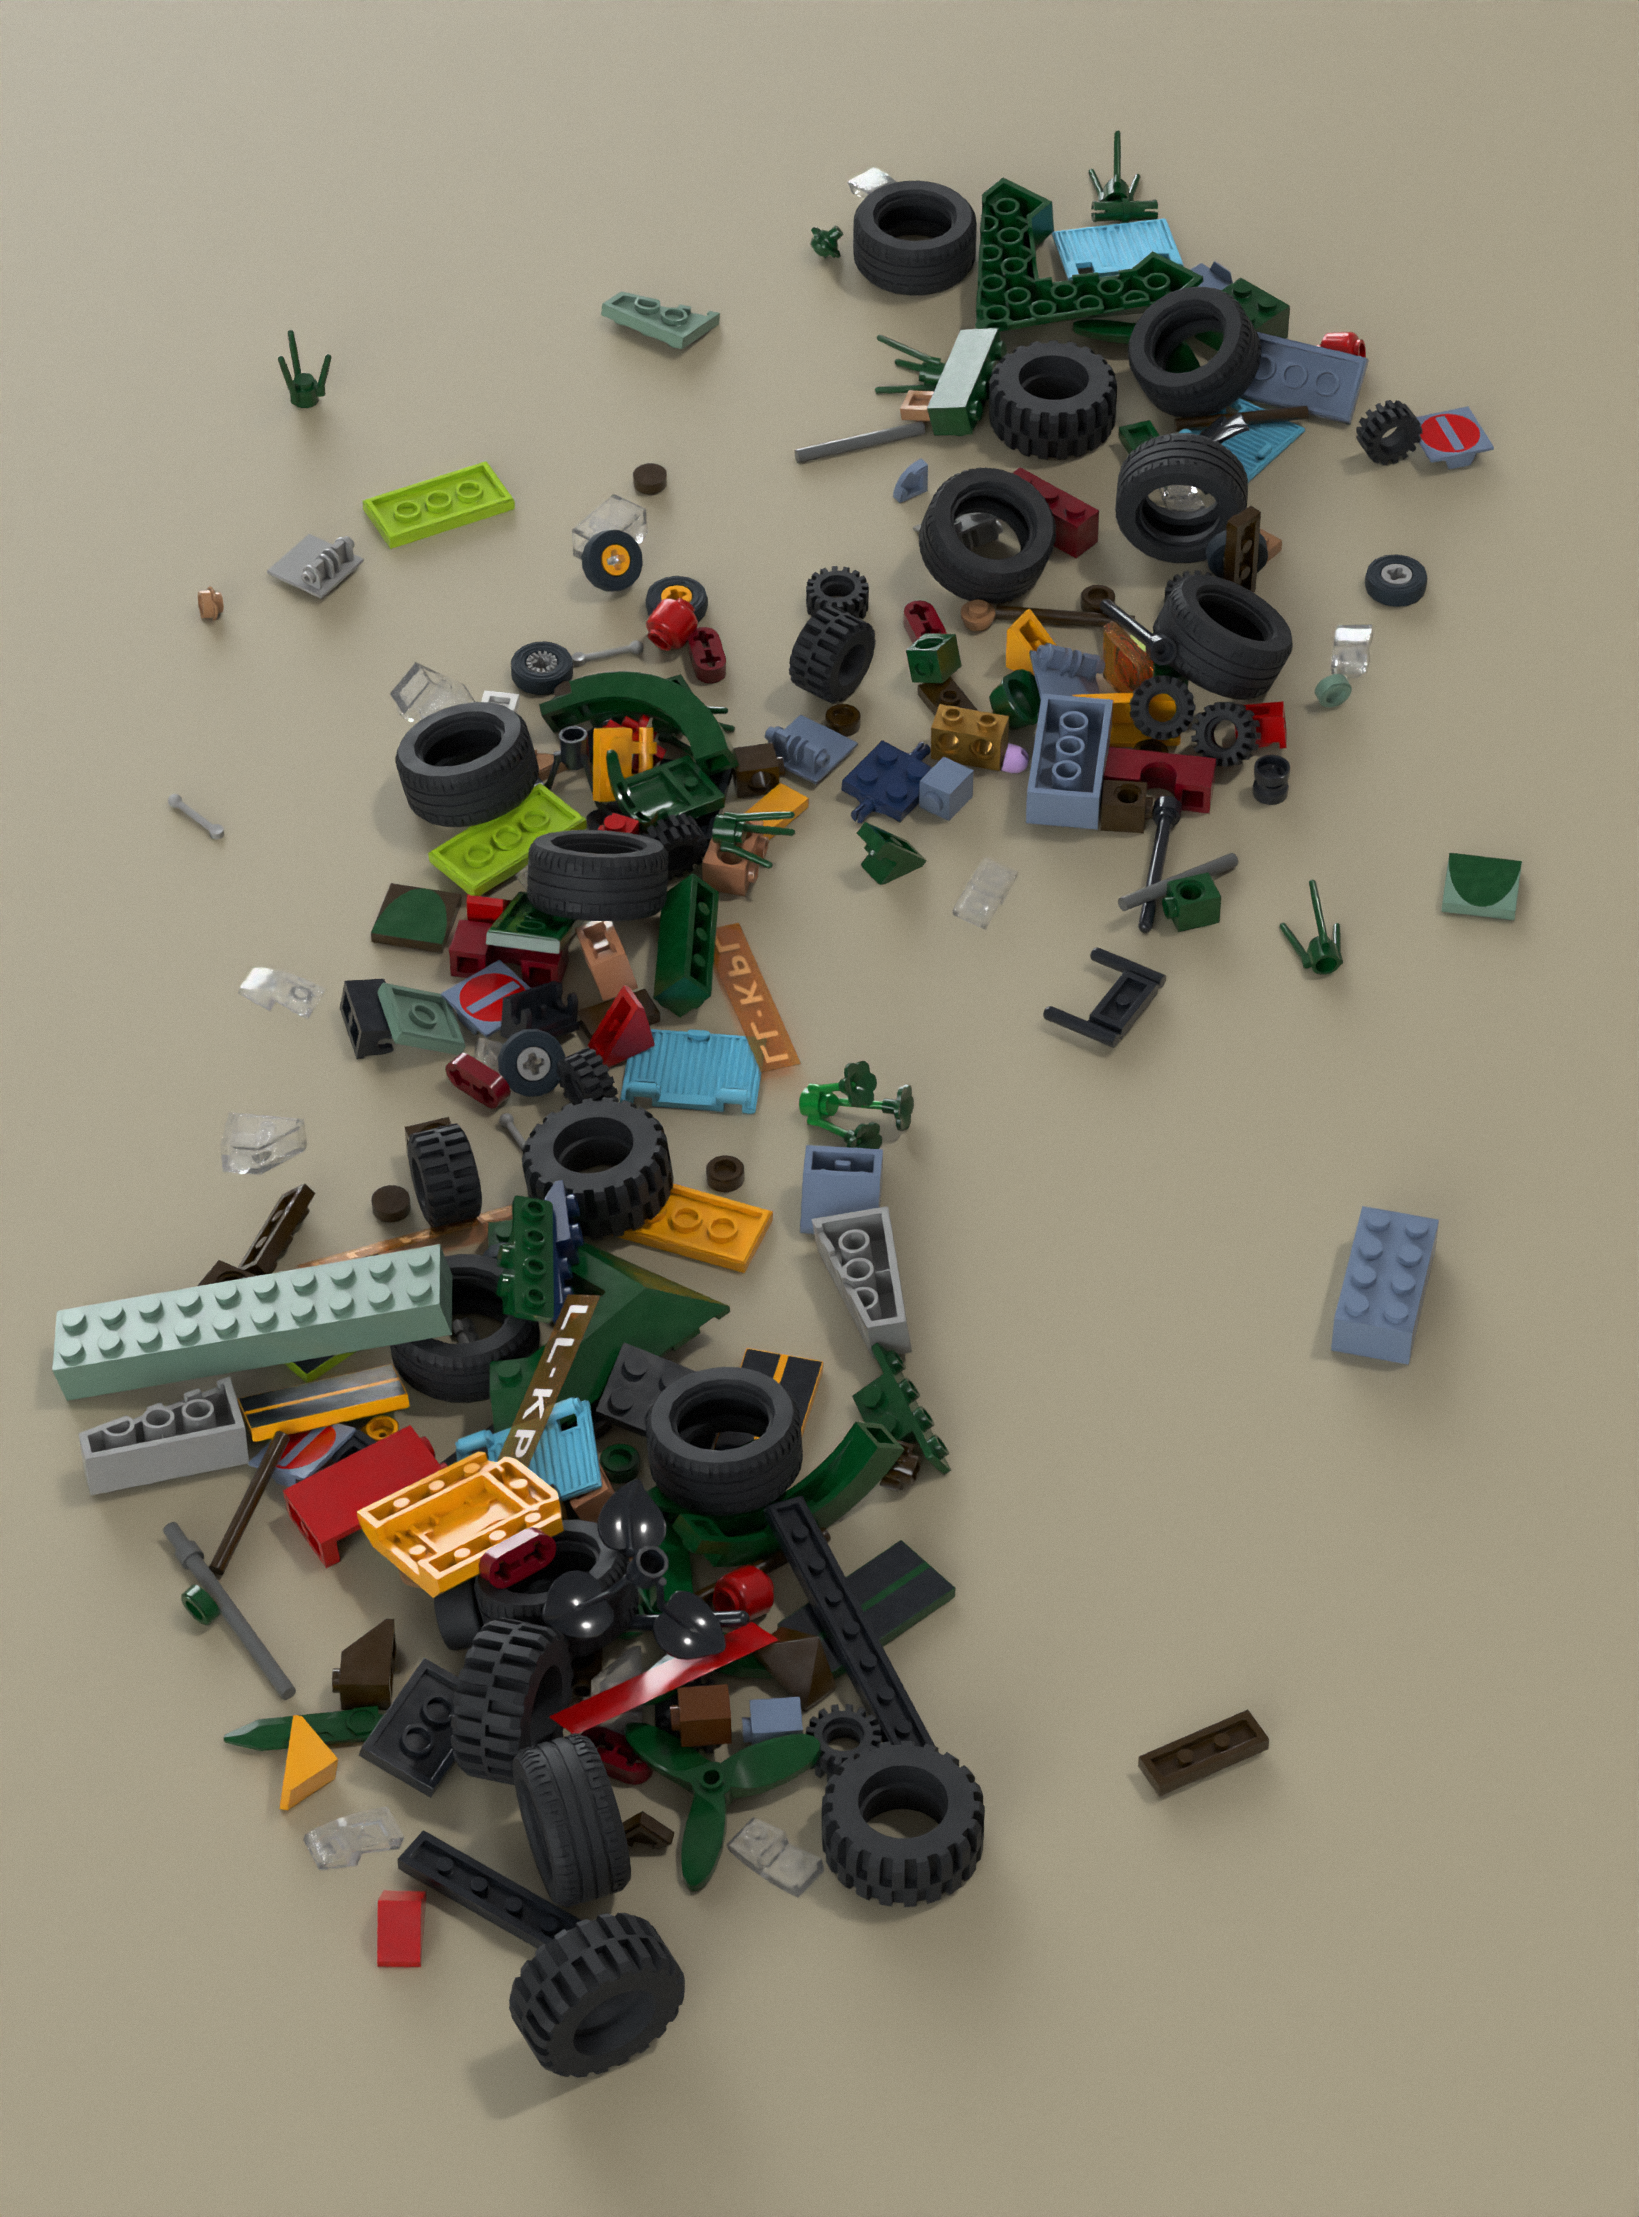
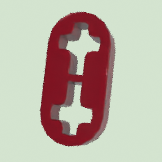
[903,600,946,643]
[688,627,726,683]
[445,1053,511,1109]
[478,1527,556,1589]
[580,1726,653,1785]

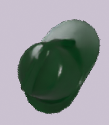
[989,669,1041,730]

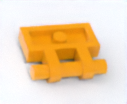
[593,727,657,802]

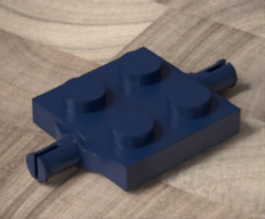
[841,740,933,823]

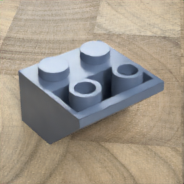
[800,1145,883,1234]

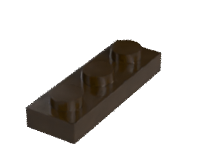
[1223,506,1261,593]
[238,1183,316,1276]
[1138,1709,1269,1797]

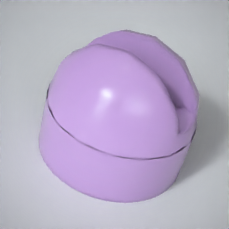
[1001,743,1029,774]

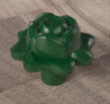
[810,225,844,259]

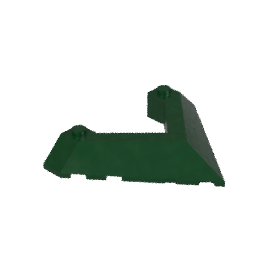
[975,177,1204,332]
[488,1220,731,1433]

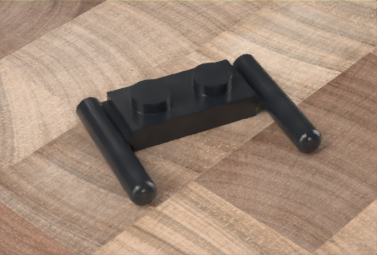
[1043,947,1166,1048]

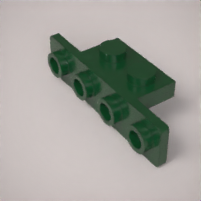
[497,1195,554,1323]
[852,1342,951,1475]

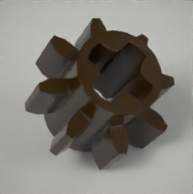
[880,1440,922,1491]

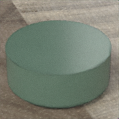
[1314,674,1352,707]

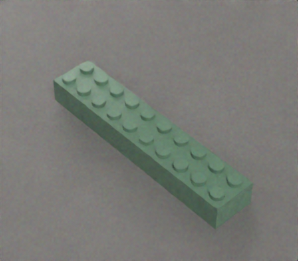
[52,1244,452,1401]

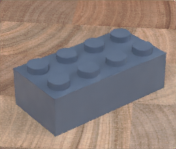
[1026,694,1113,830]
[1331,1206,1439,1365]

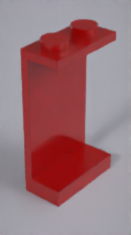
[283,1425,448,1569]

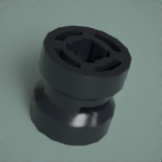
[1252,754,1290,805]

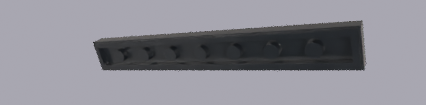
[763,1496,939,1753]

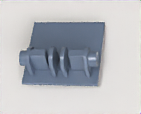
[1029,643,1105,698]
[765,715,858,784]

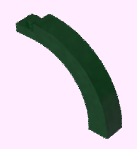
[539,671,739,777]
[672,1422,904,1567]

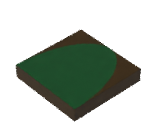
[371,883,462,953]

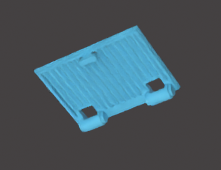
[1052,218,1184,280]
[1179,398,1305,483]
[620,1029,767,1114]
[455,1397,602,1501]

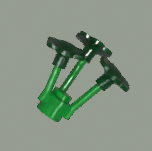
[799,1061,914,1149]

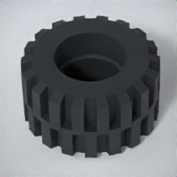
[789,606,876,704]
[408,1123,482,1228]

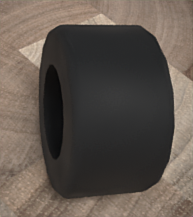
[433,1577,484,1651]

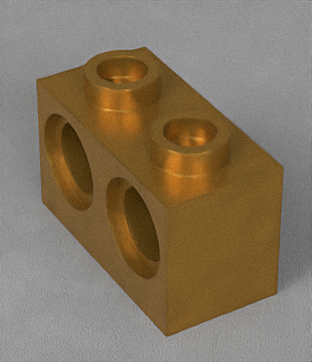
[931,704,1009,771]

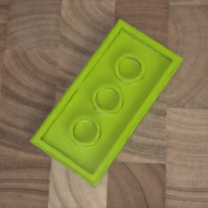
[362,461,515,549]
[428,783,587,896]

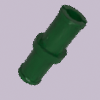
[1091,198,1158,223]

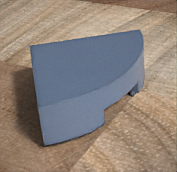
[893,458,928,503]

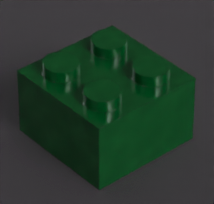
[1195,277,1290,351]

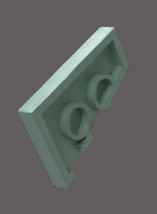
[601,291,720,349]

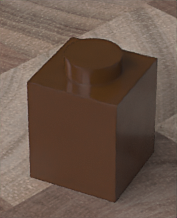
[670,1684,732,1747]

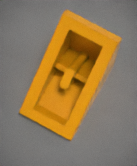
[1006,609,1057,676]
[279,1715,338,1810]

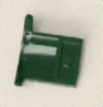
[606,749,725,834]

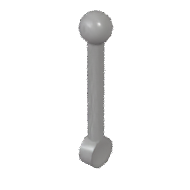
[572,640,643,667]
[168,794,224,840]
[499,1113,526,1150]

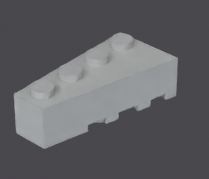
[811,1206,912,1359]
[78,1376,249,1496]

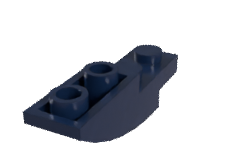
[544,1180,584,1330]

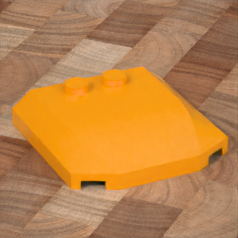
[357,1451,564,1598]

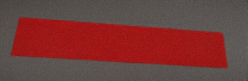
[549,1622,779,1734]

